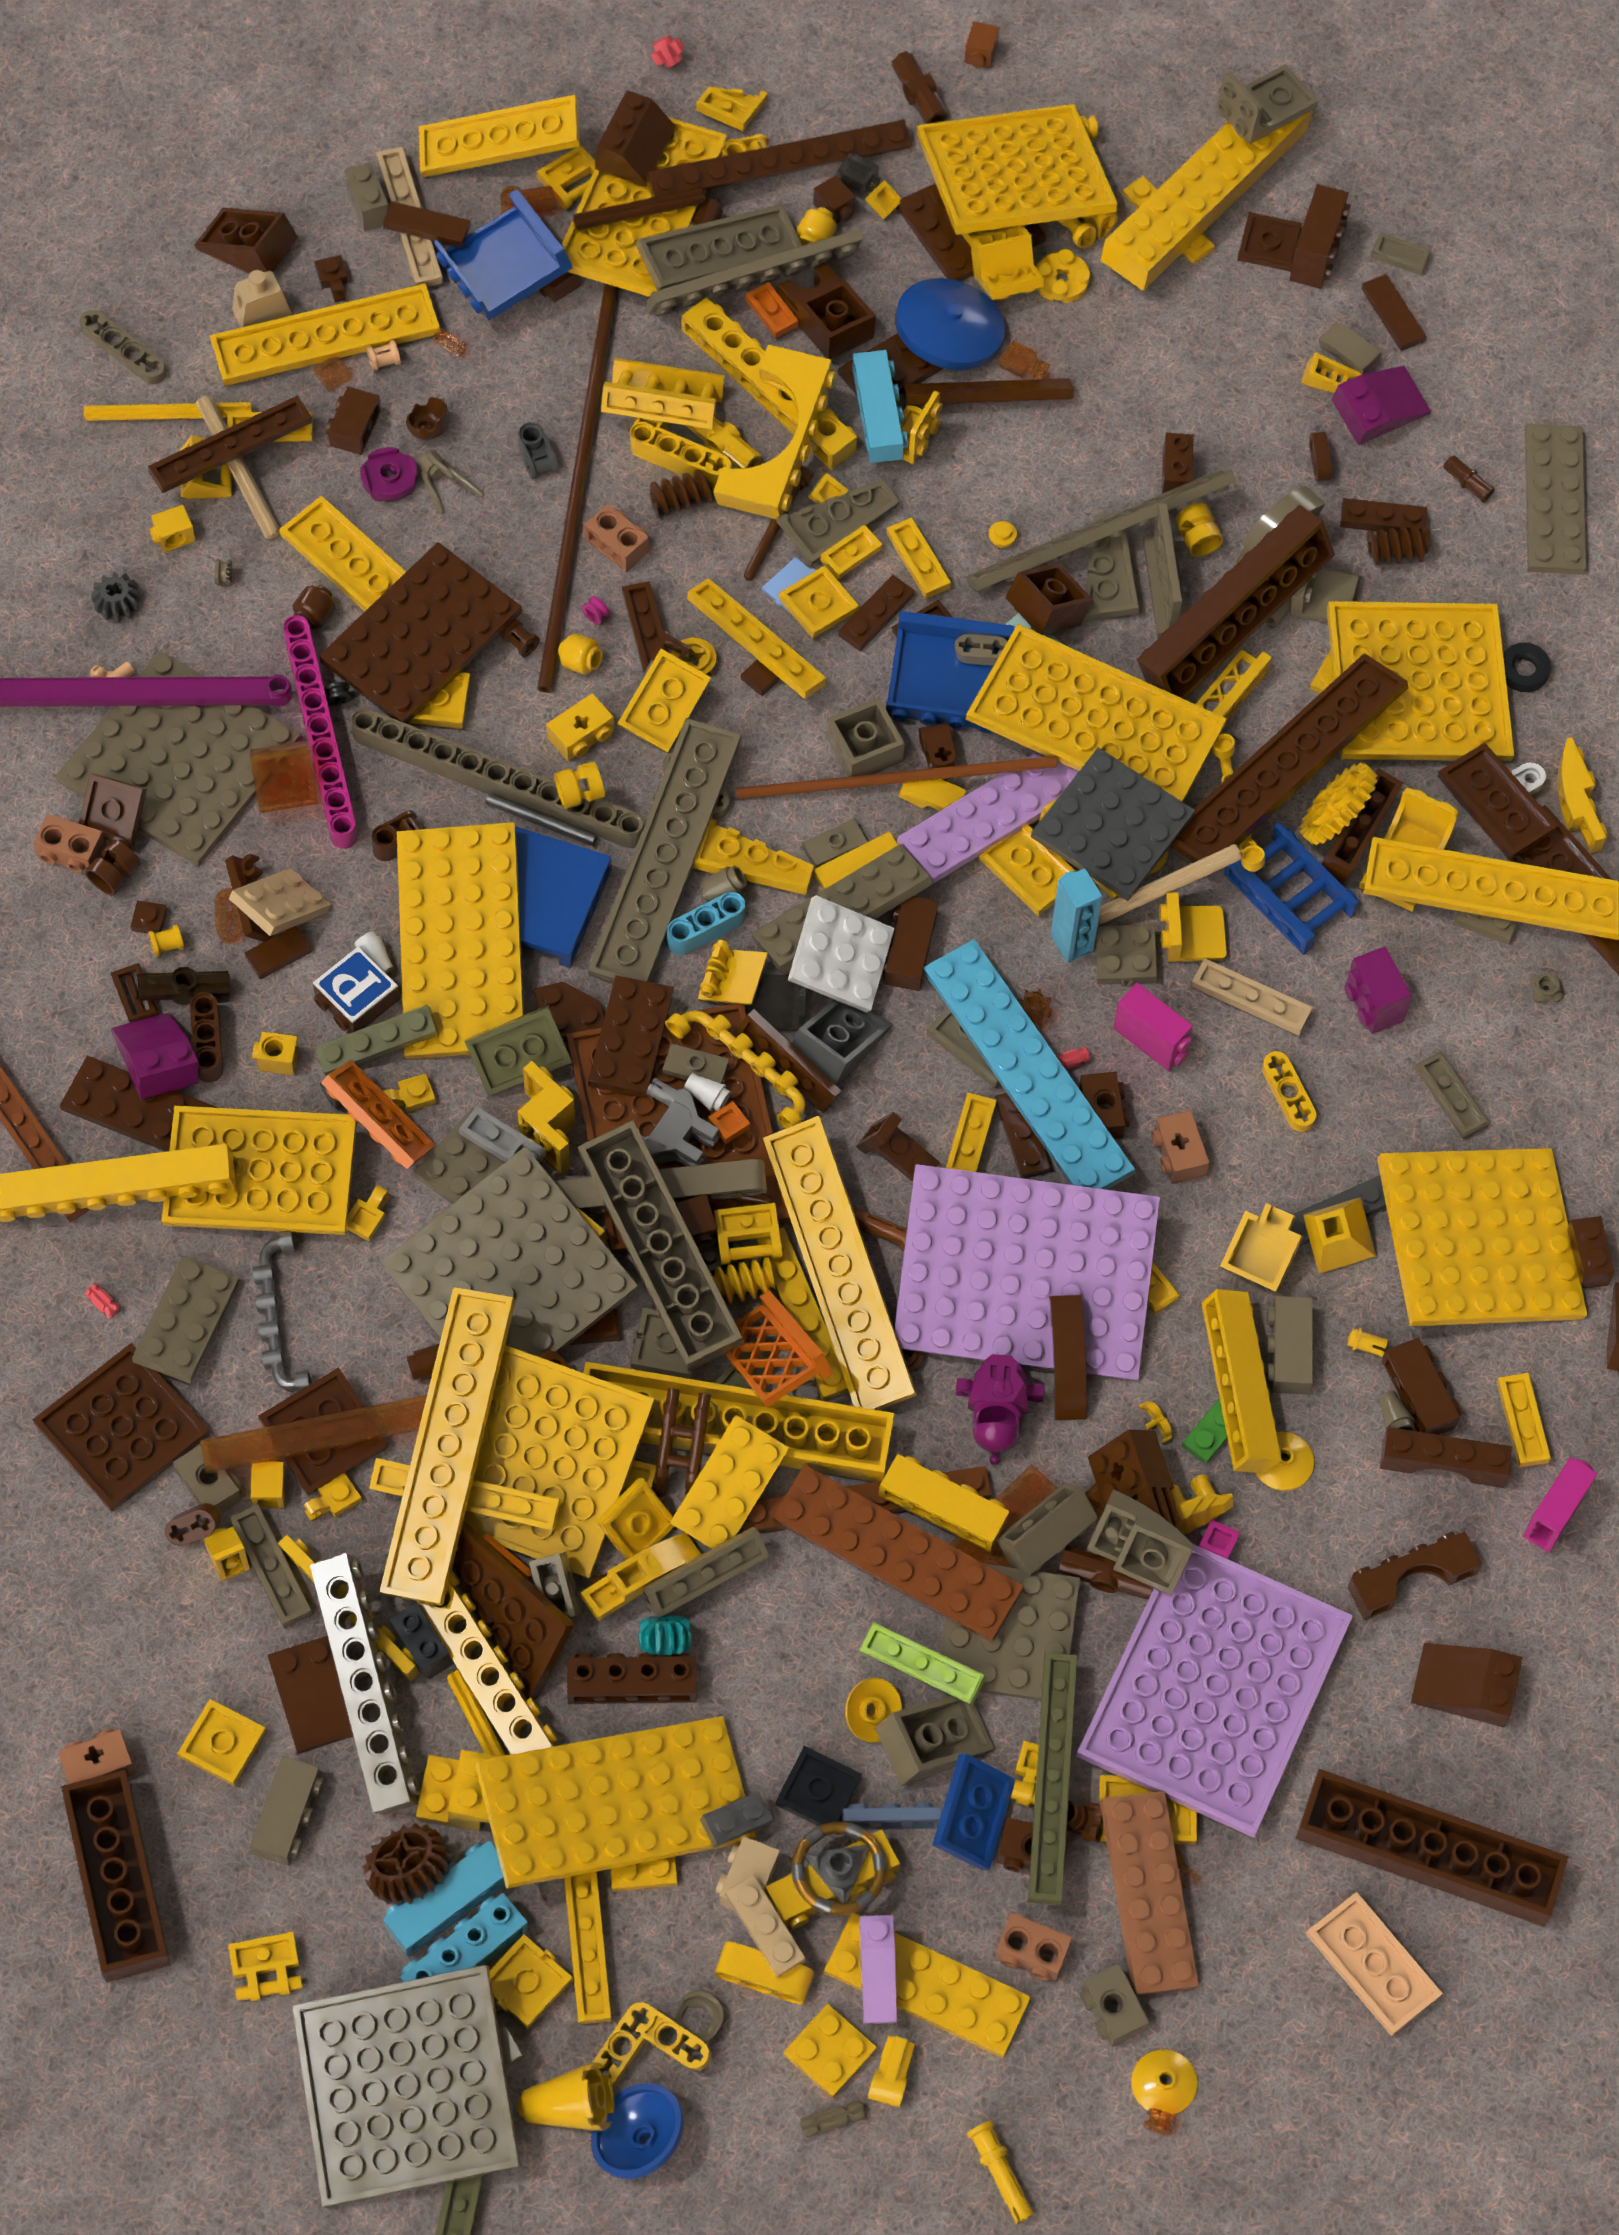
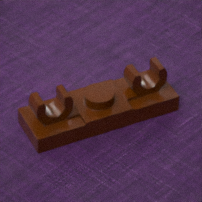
[225,854,273,942]

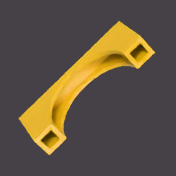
[713,345,837,519]

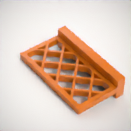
[724,1290,834,1407]

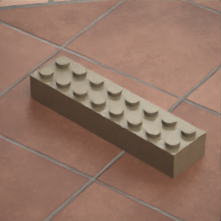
[578,1120,744,1372]

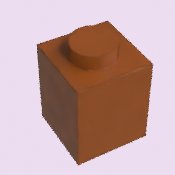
[964,21,999,68]

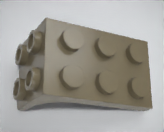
[1216,64,1319,144]

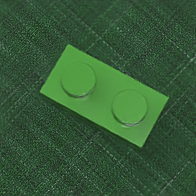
[1181,1398,1227,1465]

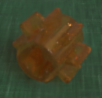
[1017,989,1052,1026]

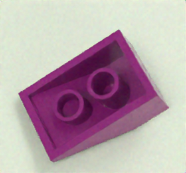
[1331,366,1431,446]
[111,1012,198,1100]

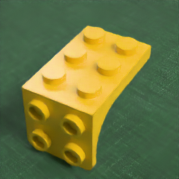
[1359,788,1459,912]

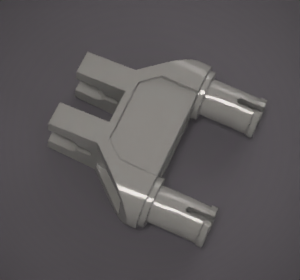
[641,1078,719,1166]

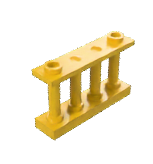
[601,358,725,429]

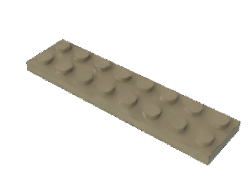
[645,228,864,316]

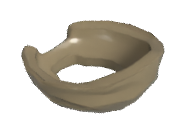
[671,1990,724,2043]

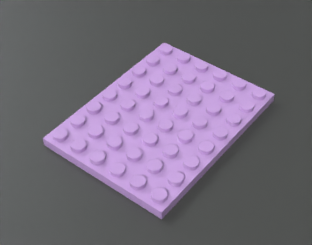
[894,1164,1160,1381]
[1076,1544,1353,1838]

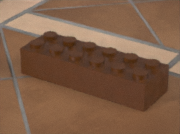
[61,1770,171,1983]

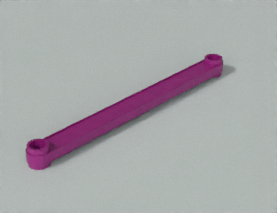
[0,675,292,707]

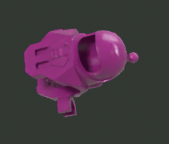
[956,1354,1044,1465]

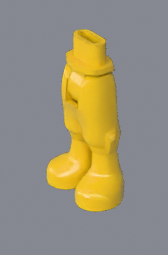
[1057,212,1117,249]

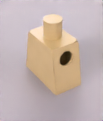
[232,270,292,328]

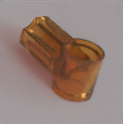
[500,185,556,215]

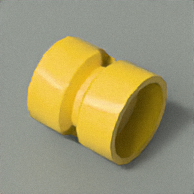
[1175,503,1224,557]
[554,761,605,809]

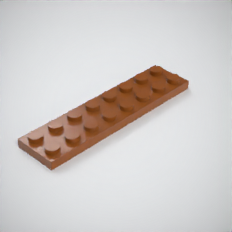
[772,1464,1024,1643]

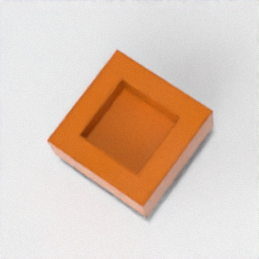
[708,1101,751,1144]

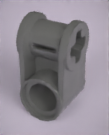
[518,422,559,479]

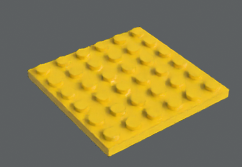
[917,104,1117,235]
[1326,601,1514,761]
[1377,1148,1587,1326]
[464,1345,656,1578]

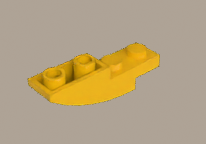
[1557,737,1607,854]
[581,1533,702,1622]

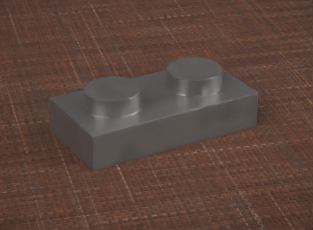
[700,1791,773,1848]

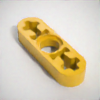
[1262,1051,1316,1132]

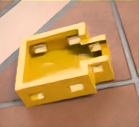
[1220,1203,1303,1292]

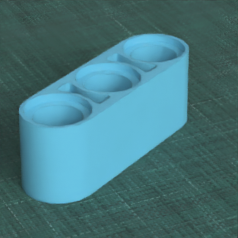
[667,892,745,955]

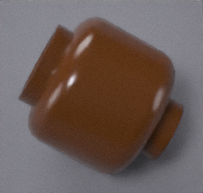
[292,585,335,629]

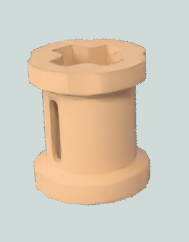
[367,340,401,372]

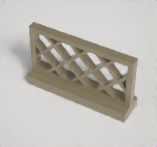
[1143,504,1184,638]

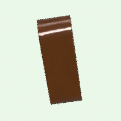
[190,992,223,1083]

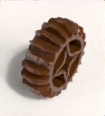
[363,1823,452,1906]

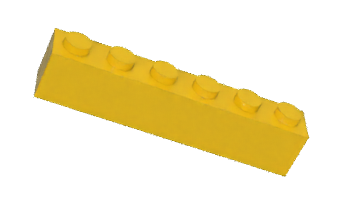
[1201,1289,1281,1473]

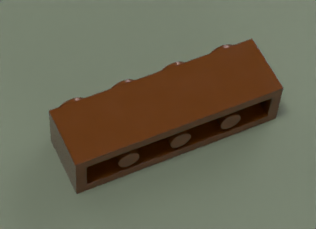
[1321,768,1403,885]

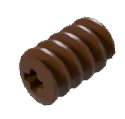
[650,469,713,518]
[1367,526,1429,566]

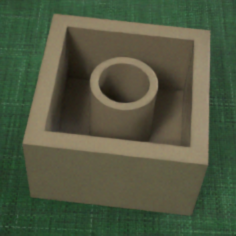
[826,698,905,777]

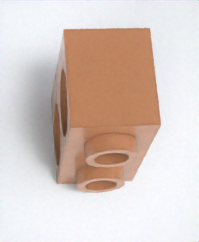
[584,504,649,572]
[33,814,105,873]
[995,1913,1072,1982]

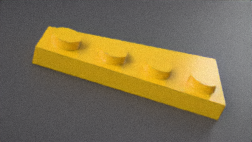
[692,818,814,895]

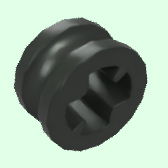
[324,682,352,706]

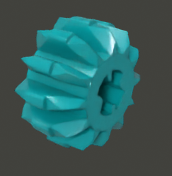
[638,1614,692,1655]

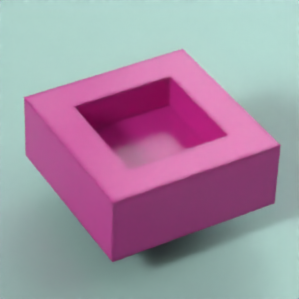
[1199,1519,1240,1559]

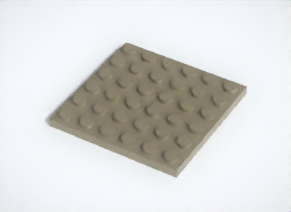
[55,650,302,867]
[381,1146,639,1357]
[292,1965,521,2208]

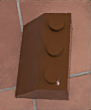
[595,90,676,187]

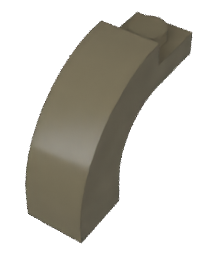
[1236,486,1325,563]

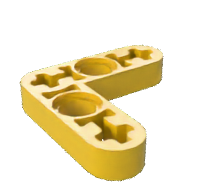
[592,2002,711,2088]

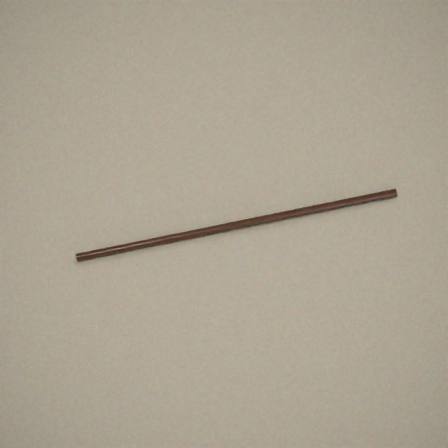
[537,283,618,693]

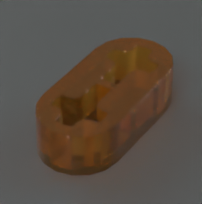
[215,888,244,944]

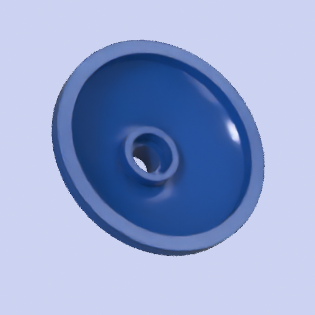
[591,2083,684,2179]

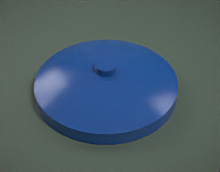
[895,278,1005,370]

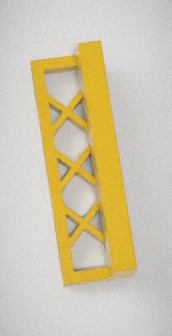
[1196,649,1272,722]

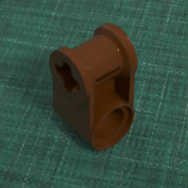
[919,723,956,780]
[372,810,422,861]

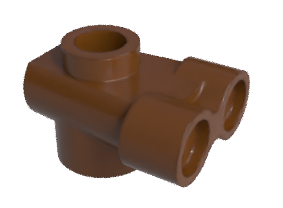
[1066,1800,1103,1843]

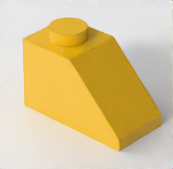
[204,1527,250,1582]

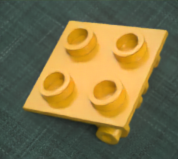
[697,940,768,1005]

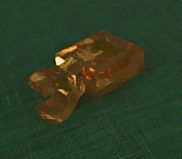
[999,341,1050,379]

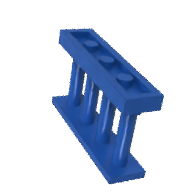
[1224,822,1359,955]

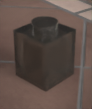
[837,152,880,200]

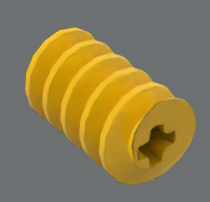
[709,1258,775,1304]

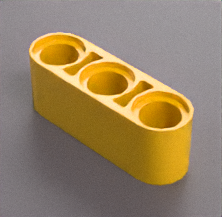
[714,1941,815,2005]

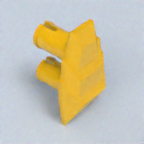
[1170,1475,1234,1534]

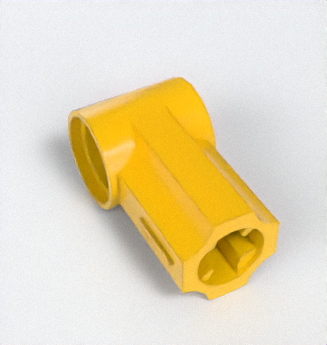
[868,2036,915,2108]

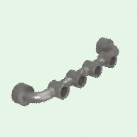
[253,1231,312,1391]

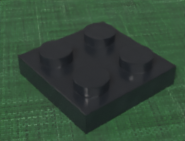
[775,1746,862,1826]

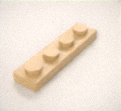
[1191,958,1313,1036]

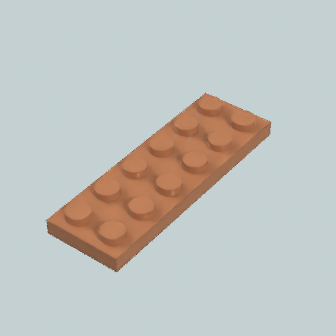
[1100,1791,1199,1996]

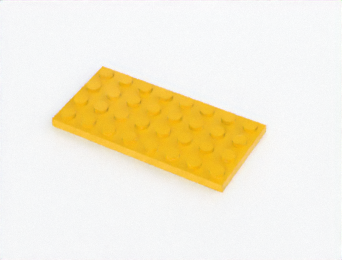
[561,117,727,297]
[966,624,1227,802]
[397,822,524,1059]
[475,1716,756,1889]

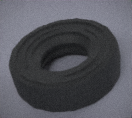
[1503,643,1551,692]

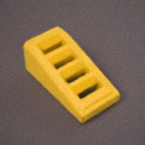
[1301,352,1362,393]

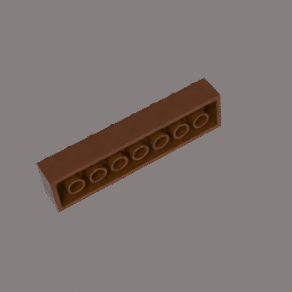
[1136,505,1335,699]
[1295,1769,1569,1926]

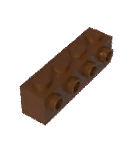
[567,1652,696,1704]

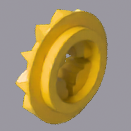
[671,637,717,674]

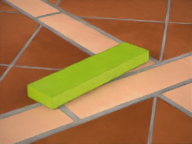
[859,1622,987,1706]

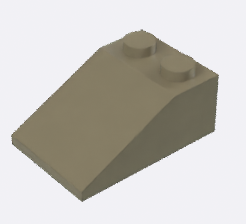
[875,1696,995,1786]

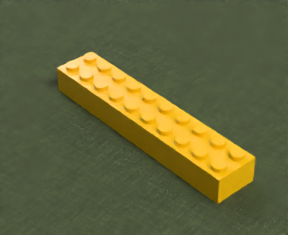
[1100,111,1313,291]
[583,1362,894,1482]

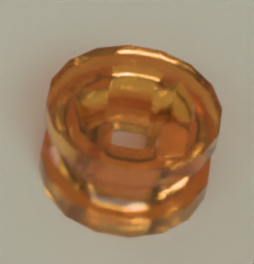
[1143,2108,1177,2136]

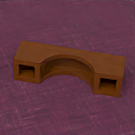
[1379,1427,1512,1488]
[1348,1531,1482,1620]

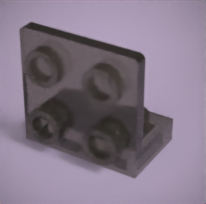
[745,973,806,1031]

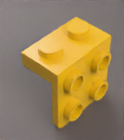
[900,391,942,464]
[1159,893,1226,962]

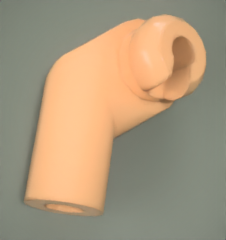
[90,662,135,677]

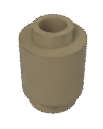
[701,865,747,902]

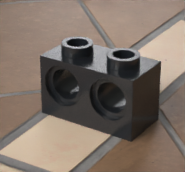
[390,1602,454,1679]

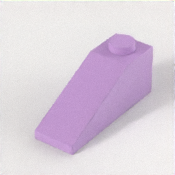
[859,1915,897,2024]

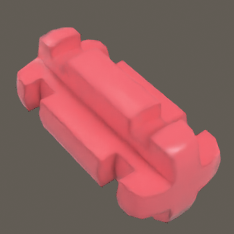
[1056,1046,1090,1070]
[85,1283,120,1319]

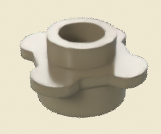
[1530,974,1562,1003]

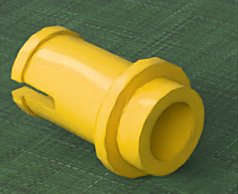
[1346,1327,1388,1358]

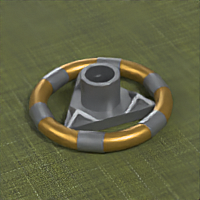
[791,1822,887,1915]

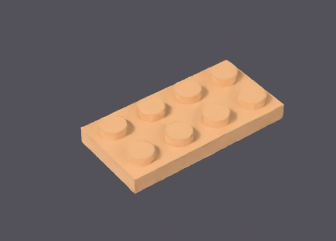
[1306,1892,1443,2037]

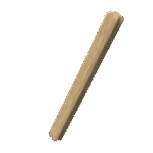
[196,395,280,540]
[1098,844,1242,926]

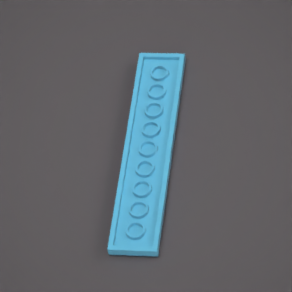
[923,939,1135,1190]

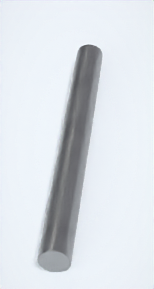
[486,793,597,846]

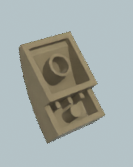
[1087,1489,1194,1595]

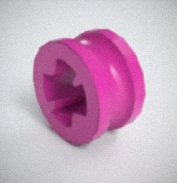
[582,596,610,625]

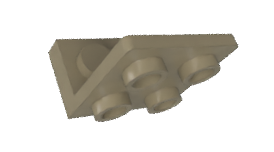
[1290,568,1358,622]

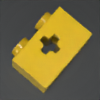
[546,693,614,761]

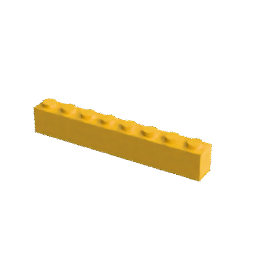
[0,1143,236,1222]

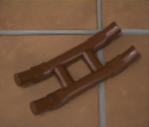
[654,1388,711,1497]

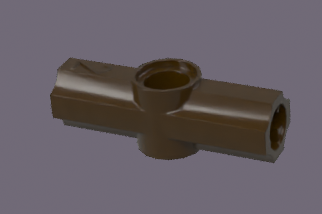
[137,967,230,1005]

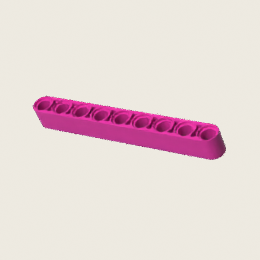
[283,615,357,849]

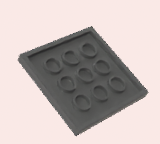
[1031,747,1195,901]

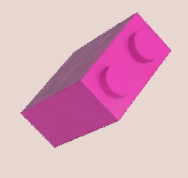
[1113,982,1193,1071]
[1523,1457,1598,1553]

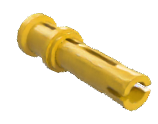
[966,2120,1035,2224]

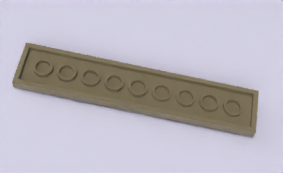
[588,718,741,983]

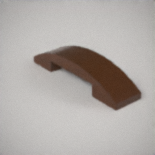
[1049,1295,1086,1420]

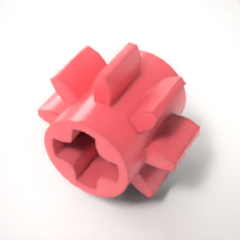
[650,34,685,69]

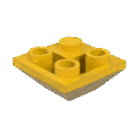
[1303,1198,1376,1274]

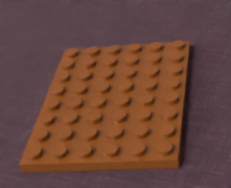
[566,1003,791,1255]

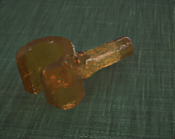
[1174,1844,1198,1889]

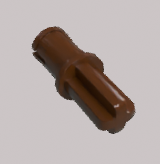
[1443,456,1495,502]

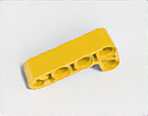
[630,418,731,489]

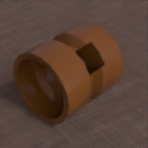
[85,840,141,896]

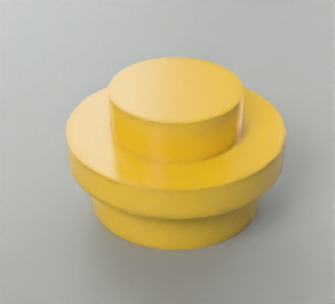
[989,521,1017,548]

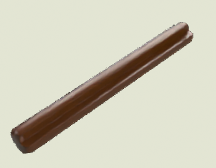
[573,187,705,230]

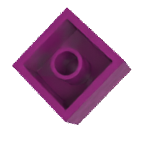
[1344,946,1412,1034]

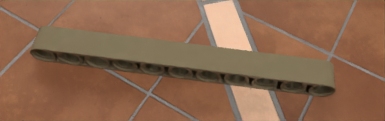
[351,708,644,848]

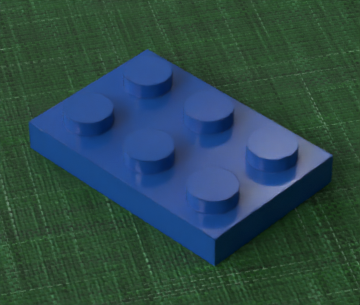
[932,1753,1016,1870]

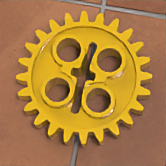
[1300,762,1378,846]

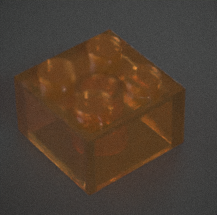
[250,740,318,813]

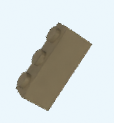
[1266,1296,1313,1395]
[996,1482,1098,1576]
[249,1756,324,1866]

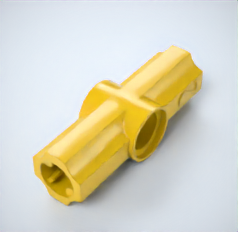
[685,416,762,469]

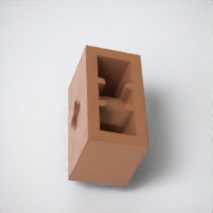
[1151,1110,1209,1184]
[58,1729,136,1784]

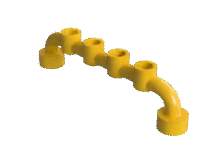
[1212,733,1265,873]
[665,1010,806,1129]

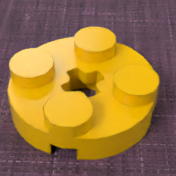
[1036,249,1090,303]

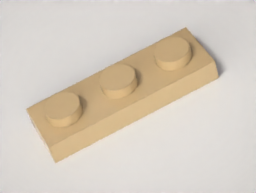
[725,1875,806,1978]

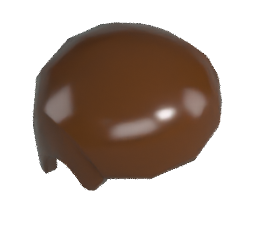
[406,397,449,440]

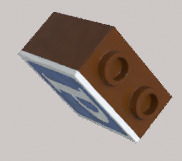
[313,947,400,1033]

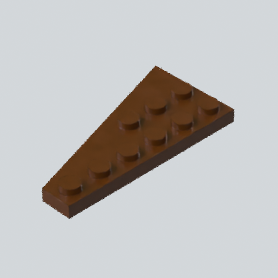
[453,1520,575,1700]

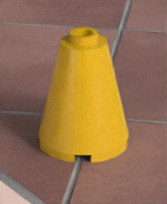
[517,2062,614,2131]

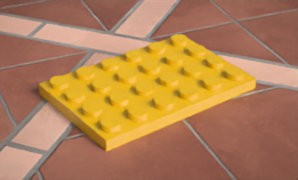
[161,1106,357,1235]

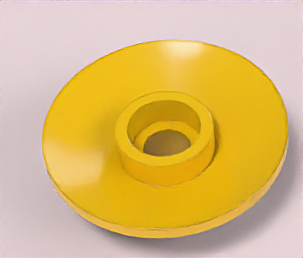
[1255,1432,1314,1491]
[845,1678,902,1743]
[1131,2049,1198,2116]

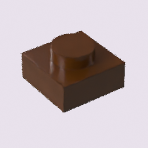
[131,900,167,934]

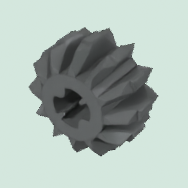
[91,571,141,622]

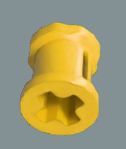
[148,924,184,958]

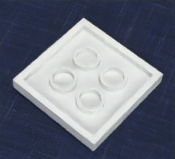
[788,895,894,1012]

